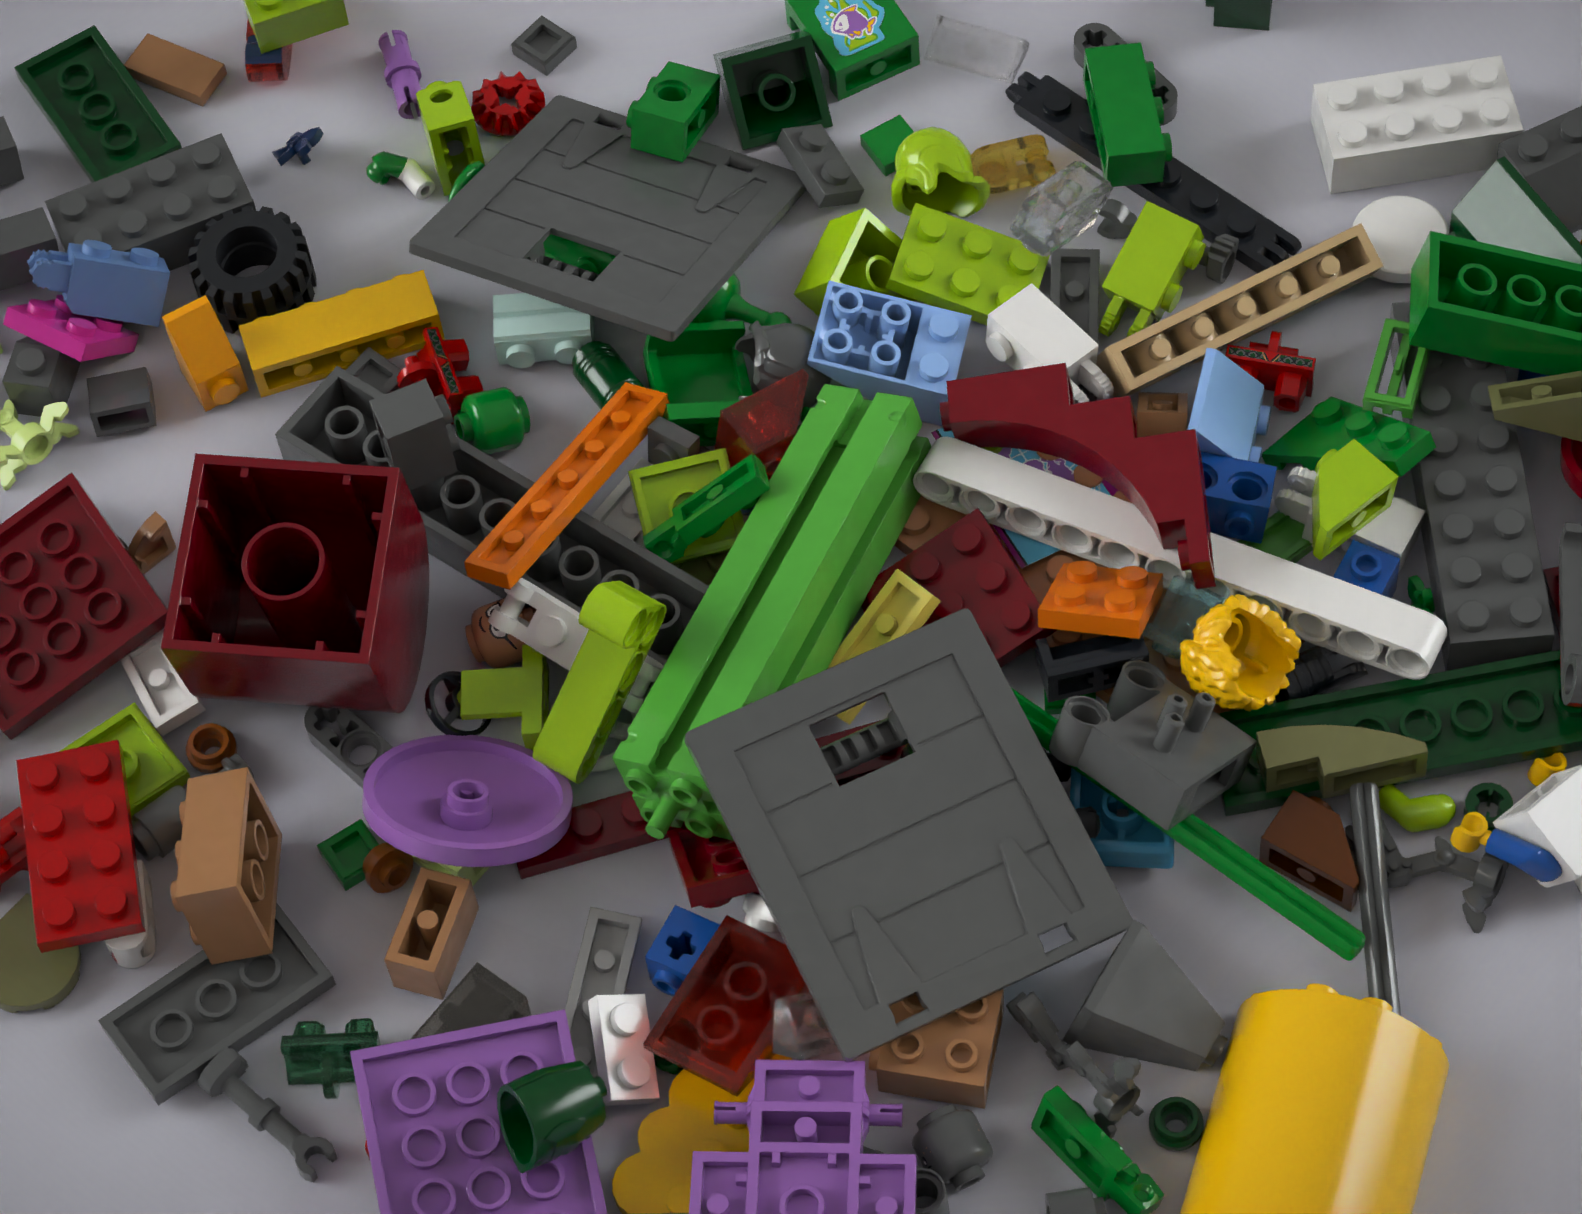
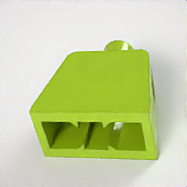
[416,81,485,196]

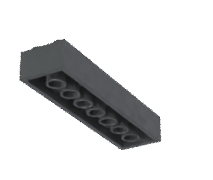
[1390,301,1555,671]

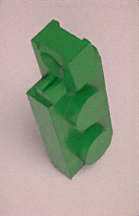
[643,454,770,563]
[1031,1085,1164,1214]

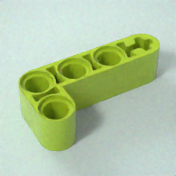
[532,580,667,784]

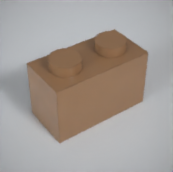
[384,867,479,1000]

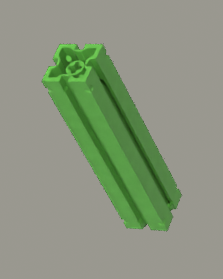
[612,384,931,840]

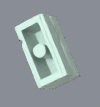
[493,293,595,368]

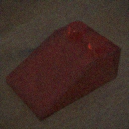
[643,915,814,1097]

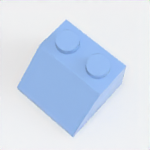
[1188,348,1271,463]

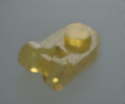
[971,134,1058,194]

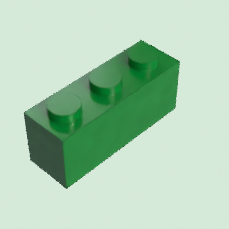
[1083,42,1172,188]

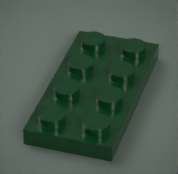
[14,25,182,183]

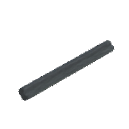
[1349,782,1401,1016]

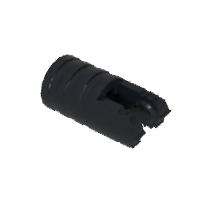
[1275,645,1368,702]

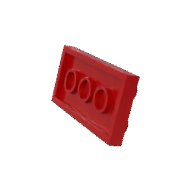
[16,740,146,953]

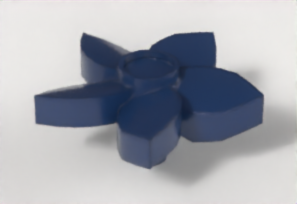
[272,127,324,166]

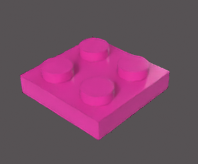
[3,295,139,362]

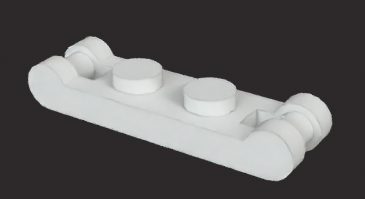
[488,578,664,713]

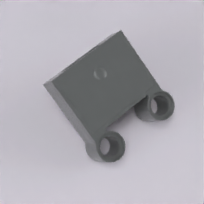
[1049,660,1257,831]

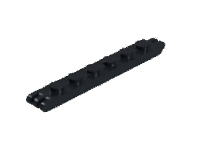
[1005,71,1302,273]

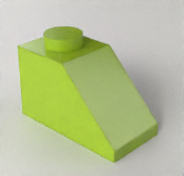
[1312,439,1399,561]

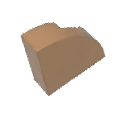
[128,511,176,574]

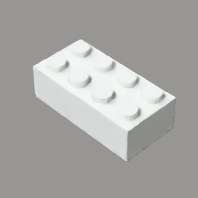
[1311,55,1524,194]

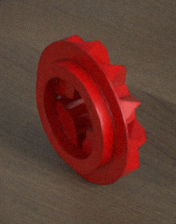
[471,71,545,136]

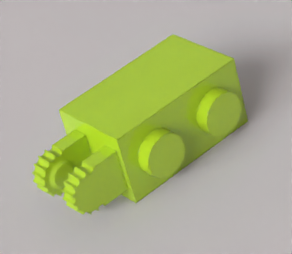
[1098,201,1206,337]

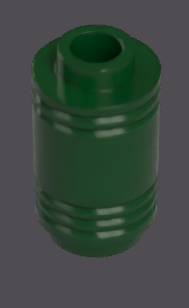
[572,341,644,410]

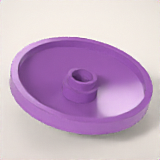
[362,735,573,867]

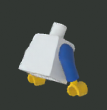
[1450,752,1582,894]

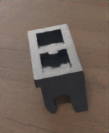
[1034,635,1149,703]

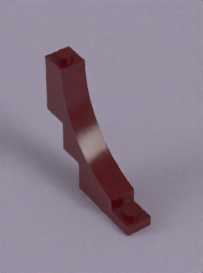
[940,363,1216,589]

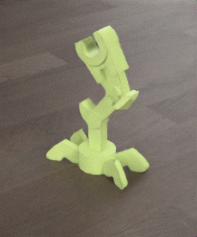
[0,399,80,490]

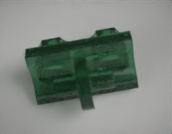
[280,1018,381,1100]

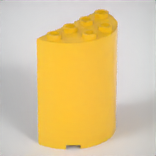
[1180,983,1449,1214]

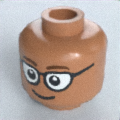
[465,597,537,669]

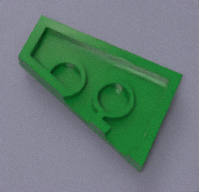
[1262,396,1436,477]

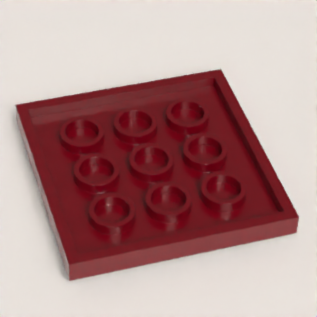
[0,472,168,740]

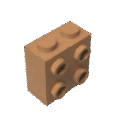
[869,989,1004,1109]

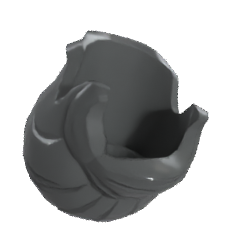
[735,321,832,411]

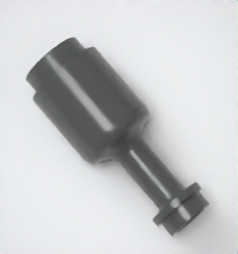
[132,753,254,861]

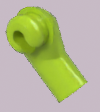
[1379,784,1456,832]

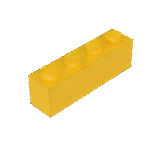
[238,270,445,398]

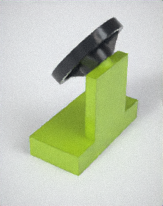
[424,644,549,750]

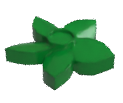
[1407,575,1435,615]

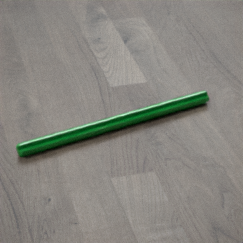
[1011,688,1366,961]

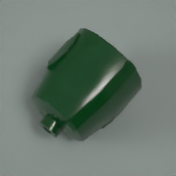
[497,1060,607,1173]

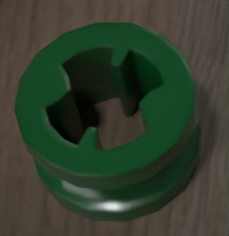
[1463,782,1513,831]

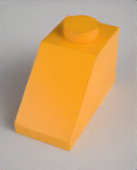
[162,295,249,412]

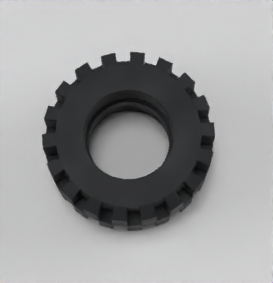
[188,206,317,334]

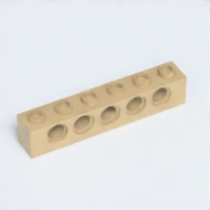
[1096,223,1384,398]

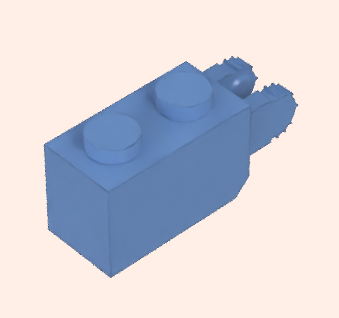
[27,240,170,327]

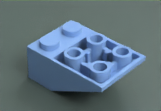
[807,281,972,426]

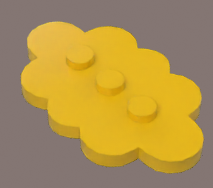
[612,1044,792,1214]

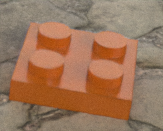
[1038,561,1163,639]

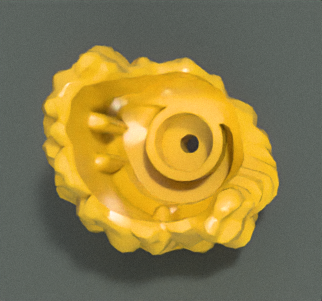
[1180,594,1301,711]

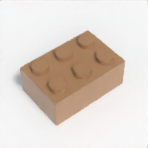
[170,767,282,965]

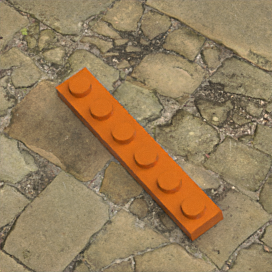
[464,382,669,590]

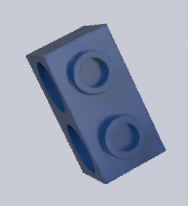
[1201,451,1277,544]

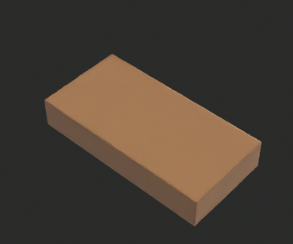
[124,33,227,107]

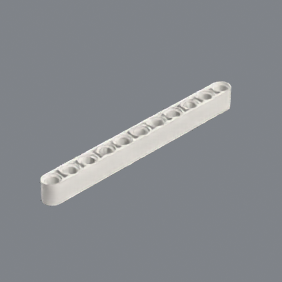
[913,437,1448,680]

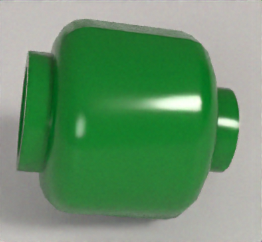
[454,387,531,455]

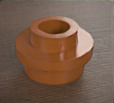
[186,723,238,773]
[363,843,414,893]

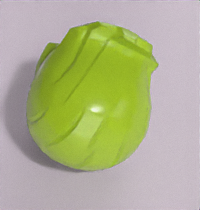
[891,127,990,218]

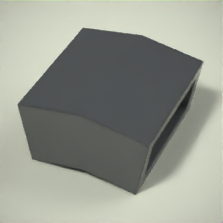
[86,367,157,437]

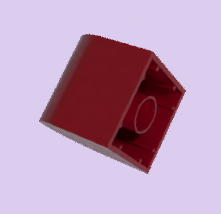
[161,453,429,713]

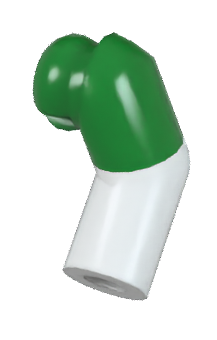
[366,151,435,200]

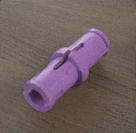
[378,30,422,119]

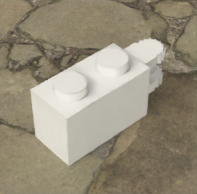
[985,283,1114,404]
[1274,466,1426,573]

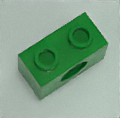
[626,61,721,162]

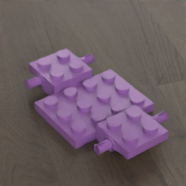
[689,1059,917,1214]

